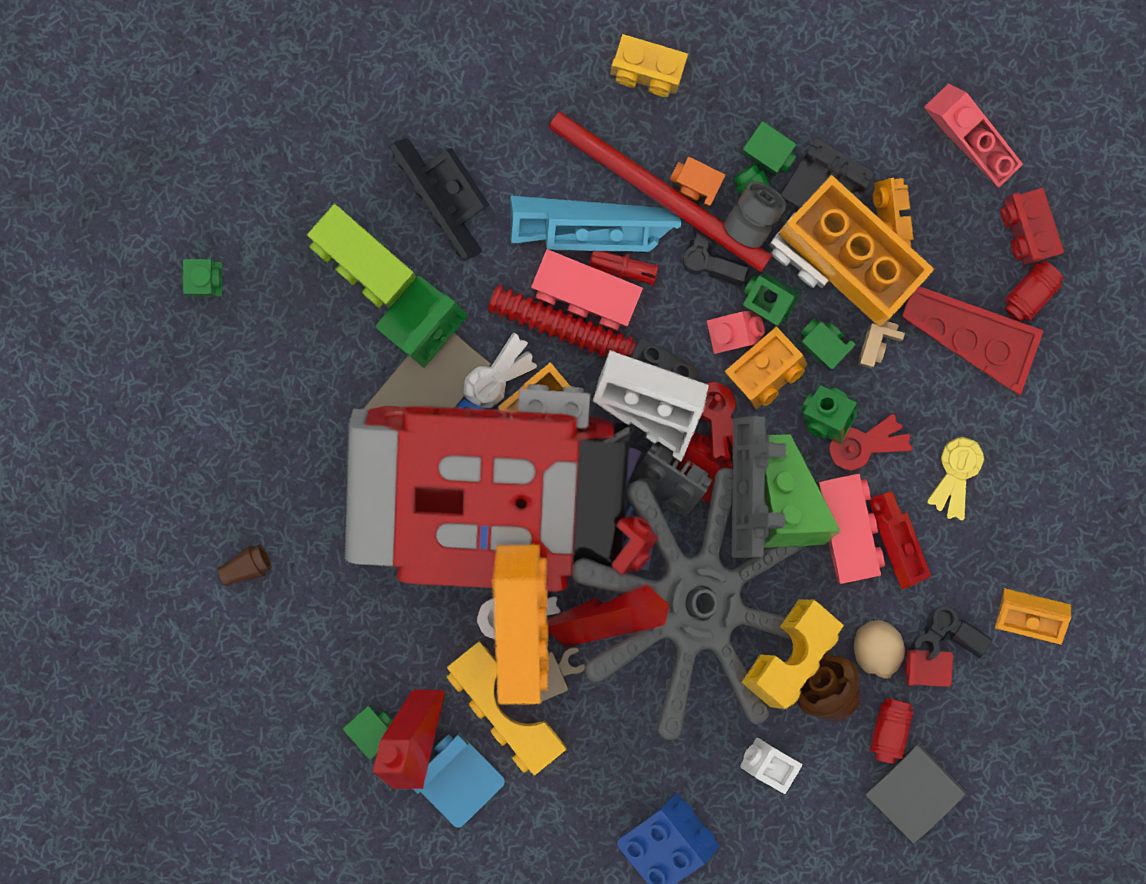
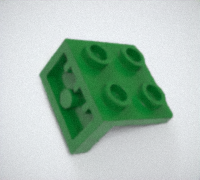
[376,276,469,368]

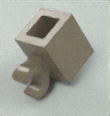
[541,647,585,702]

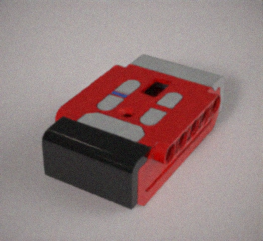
[345,406,630,591]

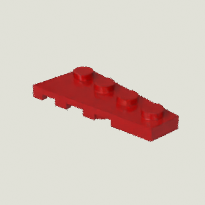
[901,286,1044,396]

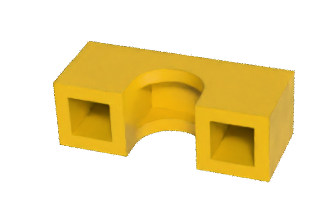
[741,599,844,709]

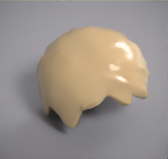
[853,620,905,679]

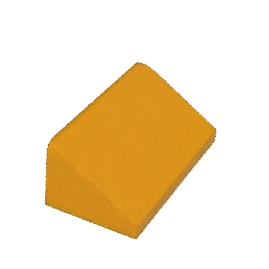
[995,588,1071,645]

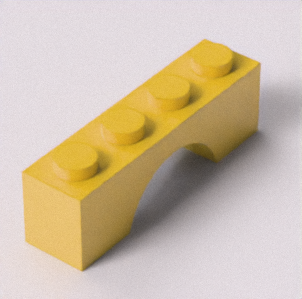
[446,640,567,776]

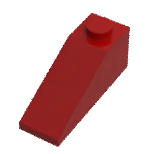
[372,690,445,789]

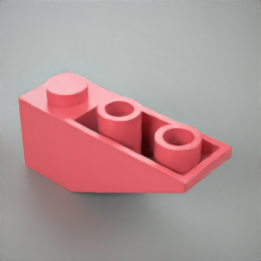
[924,84,1023,188]

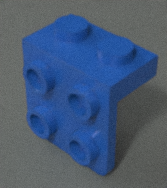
[617,792,720,884]

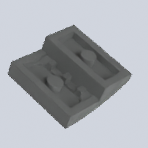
[865,743,966,844]

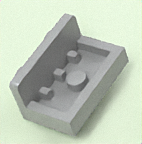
[518,385,590,429]

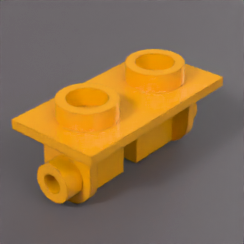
[873,178,914,247]

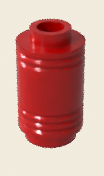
[1004,261,1064,322]
[869,697,914,764]

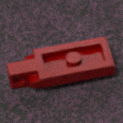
[869,491,931,589]

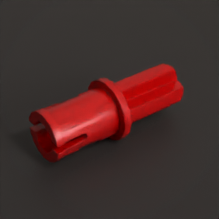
[589,251,659,286]

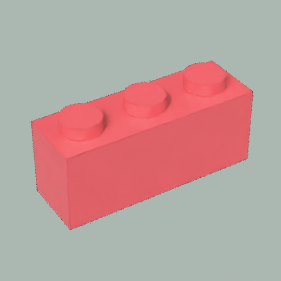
[531,249,643,331]
[816,474,885,584]

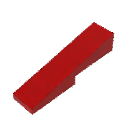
[547,584,669,647]

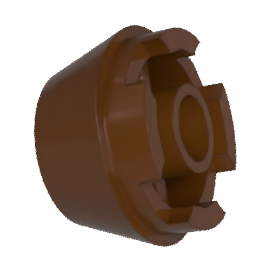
[797,652,861,722]

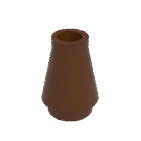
[217,544,272,586]

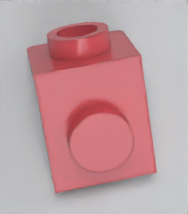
[707,310,765,354]

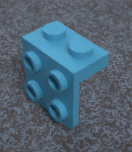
[413,732,505,827]

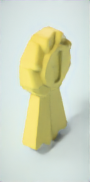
[927,437,984,521]

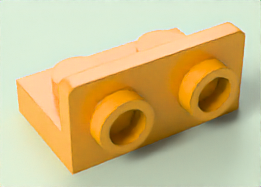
[725,326,807,409]

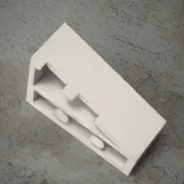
[593,351,709,461]

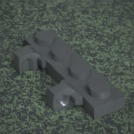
[732,416,786,558]

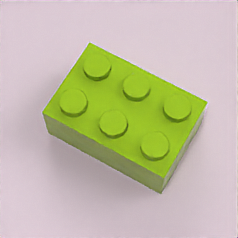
[307,203,416,308]

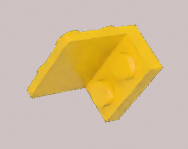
[610,34,688,97]

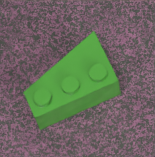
[764,434,841,548]

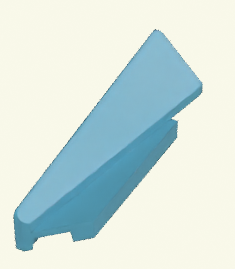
[510,196,681,252]

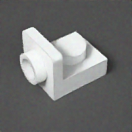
[740,738,803,794]

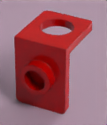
[904,649,953,687]

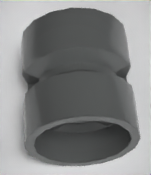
[724,182,786,248]

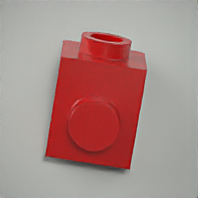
[611,516,659,575]

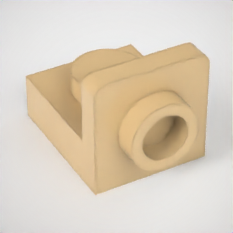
[857,321,905,368]

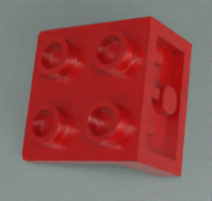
[1000,188,1064,266]

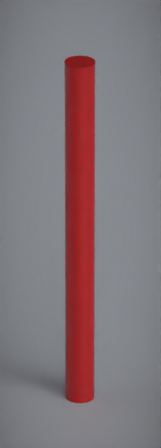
[549,111,773,272]

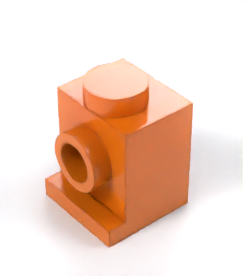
[670,156,725,209]

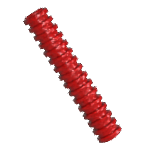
[487,285,637,358]

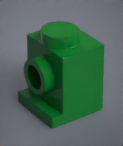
[183,259,223,297]
[743,272,802,326]
[800,318,856,371]

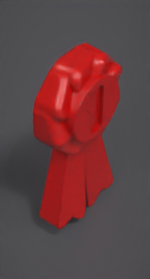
[700,382,736,461]
[828,414,912,471]

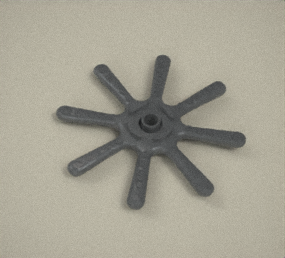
[572,468,805,740]

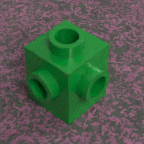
[801,385,857,444]

